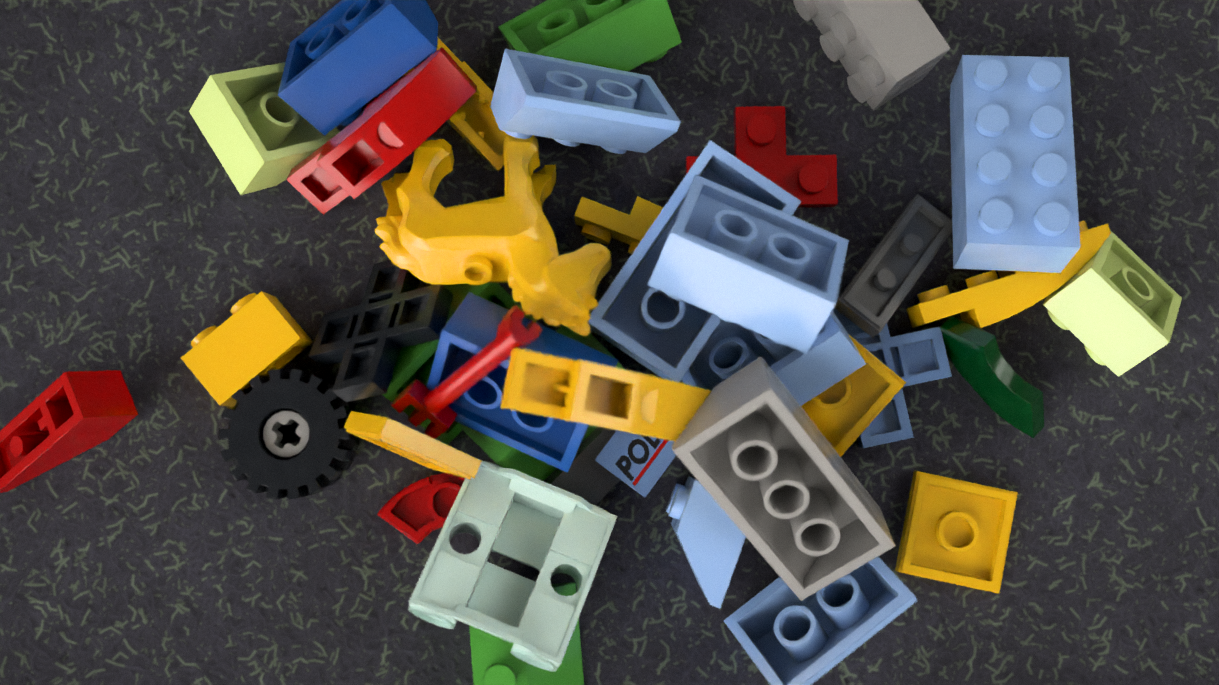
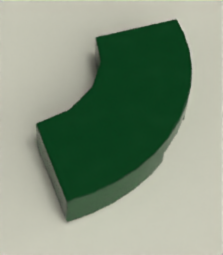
[940,316,1044,438]

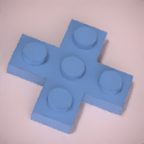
[832,296,952,448]

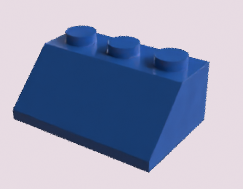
[278,0,438,136]
[427,292,618,473]

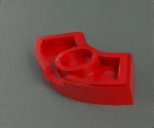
[377,473,465,544]

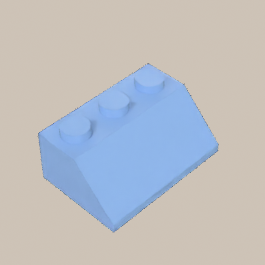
[490,49,681,154]
[648,174,849,354]
[682,311,866,406]
[723,556,917,685]

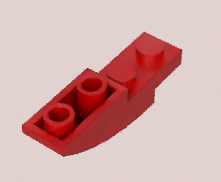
[286,47,477,215]

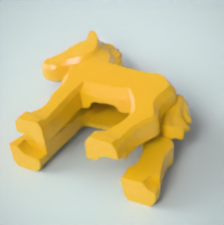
[375,135,611,336]

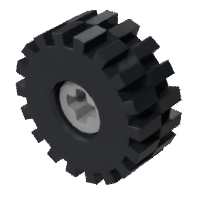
[219,369,360,500]

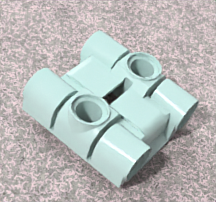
[408,458,618,672]

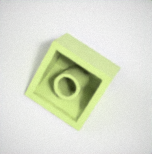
[189,62,339,195]
[1043,230,1182,377]

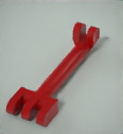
[391,305,542,439]

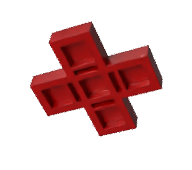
[685,106,838,207]

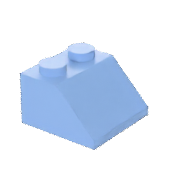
[666,476,746,608]

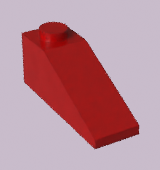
[0,370,138,493]

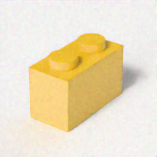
[181,291,313,407]

